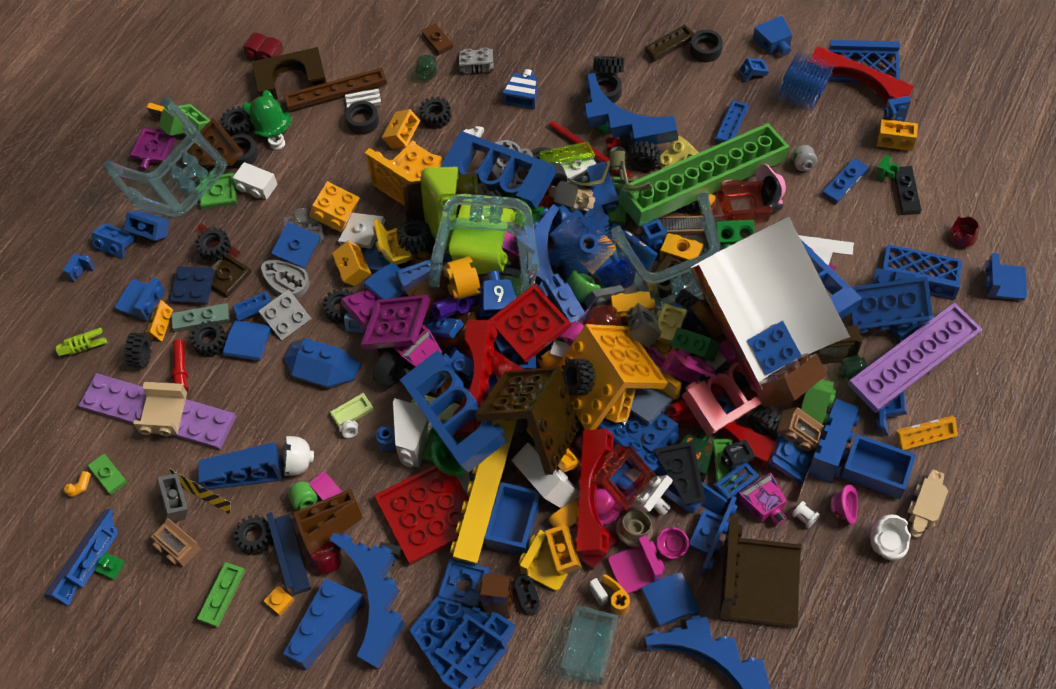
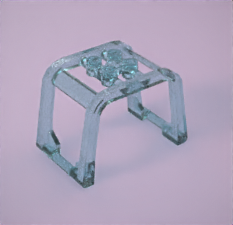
[103,96,227,216]
[611,192,721,309]
[429,194,540,293]

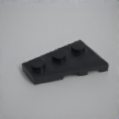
[653,442,706,506]

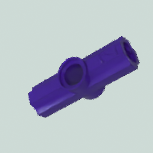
[430,288,480,320]

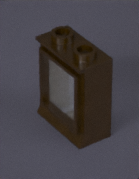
[808,325,862,363]

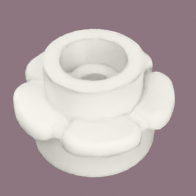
[339,420,358,438]

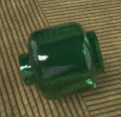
[415,55,437,80]
[838,355,868,382]

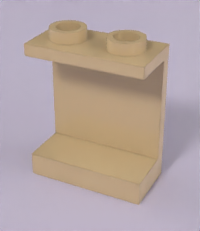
[133,382,187,436]

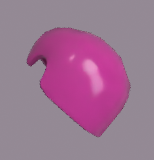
[657,527,689,559]

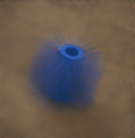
[777,49,834,113]
[553,215,616,273]

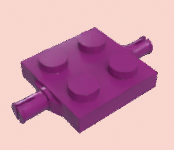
[130,127,177,171]

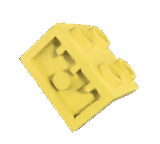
[659,135,699,169]
[652,303,687,346]

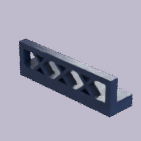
[266,512,312,597]

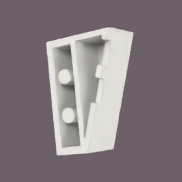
[512,443,580,508]

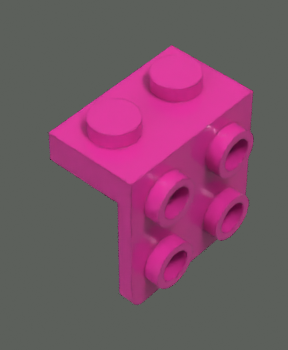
[660,348,718,384]
[608,535,665,594]

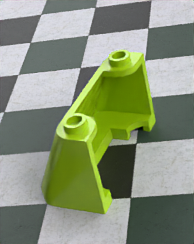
[420,167,459,255]
[449,200,518,274]

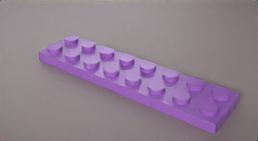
[848,303,983,413]
[79,373,236,450]

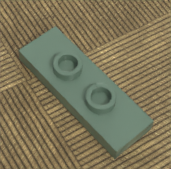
[172,303,230,332]

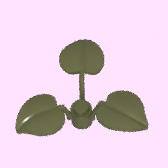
[568,151,652,191]

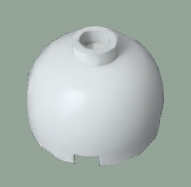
[283,436,314,476]

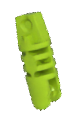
[56,328,107,356]

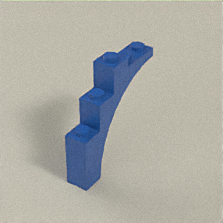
[583,73,678,145]
[548,162,619,266]
[513,204,559,297]
[330,532,405,669]
[644,615,771,689]

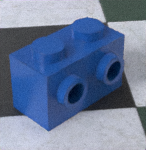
[124,210,170,241]

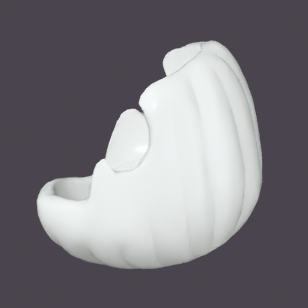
[870,514,911,561]

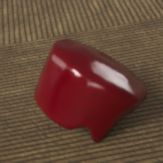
[948,216,980,247]
[308,541,342,574]

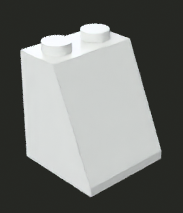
[393,398,433,468]

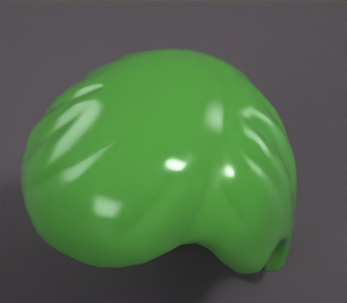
[566,270,601,303]

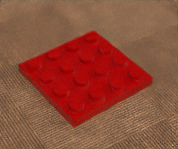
[374,465,469,565]

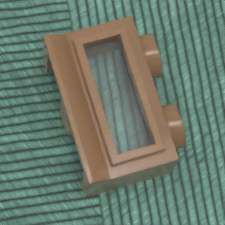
[777,407,825,451]
[151,518,201,567]

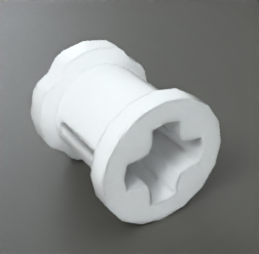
[792,501,820,529]

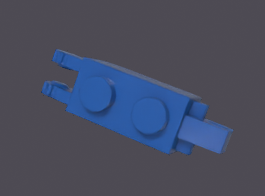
[542,274,587,326]

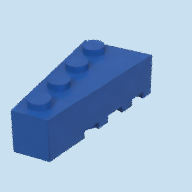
[808,399,860,483]
[199,442,283,490]
[283,578,366,670]

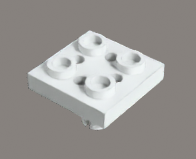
[625,475,673,516]

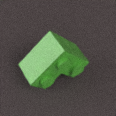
[159,104,210,140]
[801,379,836,425]

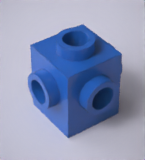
[640,219,667,250]

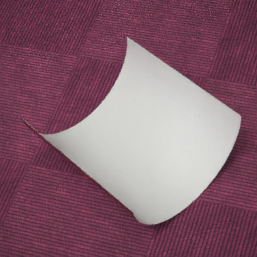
[690,217,850,391]

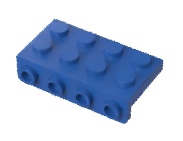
[851,276,933,332]

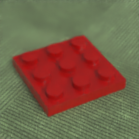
[489,284,571,363]

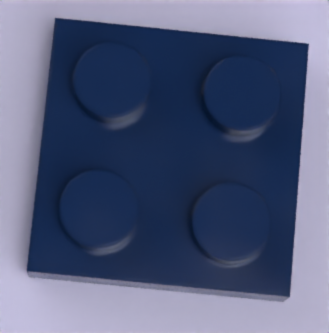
[170,266,214,305]

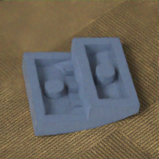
[630,388,675,425]

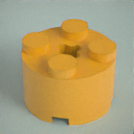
[443,257,480,300]

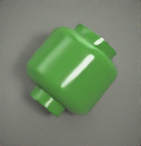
[288,482,318,511]

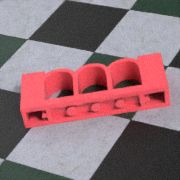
[682,360,797,436]

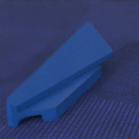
[44,509,118,606]

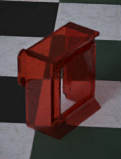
[717,179,774,222]
[591,445,656,512]

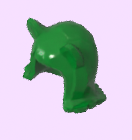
[242,90,292,138]
[429,427,467,476]

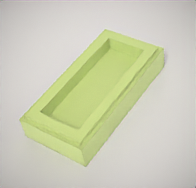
[330,393,374,427]

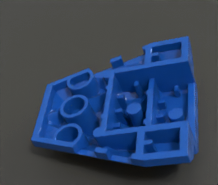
[410,597,516,689]

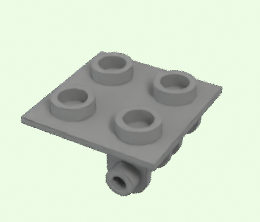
[459,48,494,74]
[259,289,312,341]

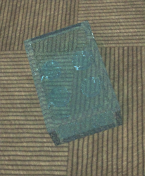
[560,605,619,685]

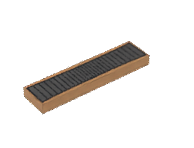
[660,215,734,235]

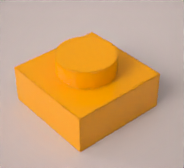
[264,585,295,616]

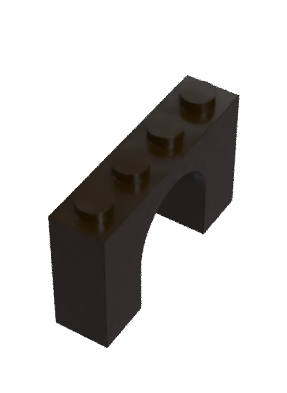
[252,47,327,100]

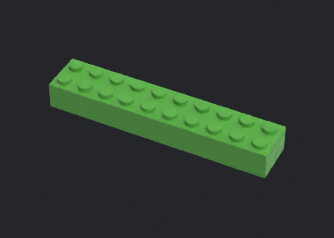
[618,123,790,227]

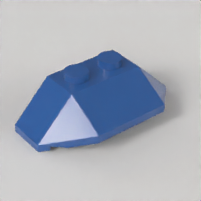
[284,338,361,388]

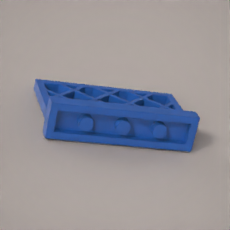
[828,40,900,82]
[882,244,962,300]

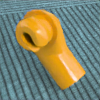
[64,471,91,497]

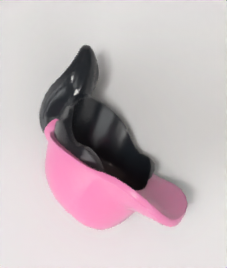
[755,164,786,212]

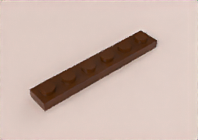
[284,68,387,111]

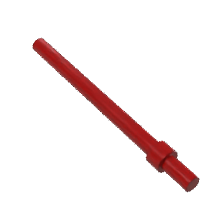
[549,121,633,178]

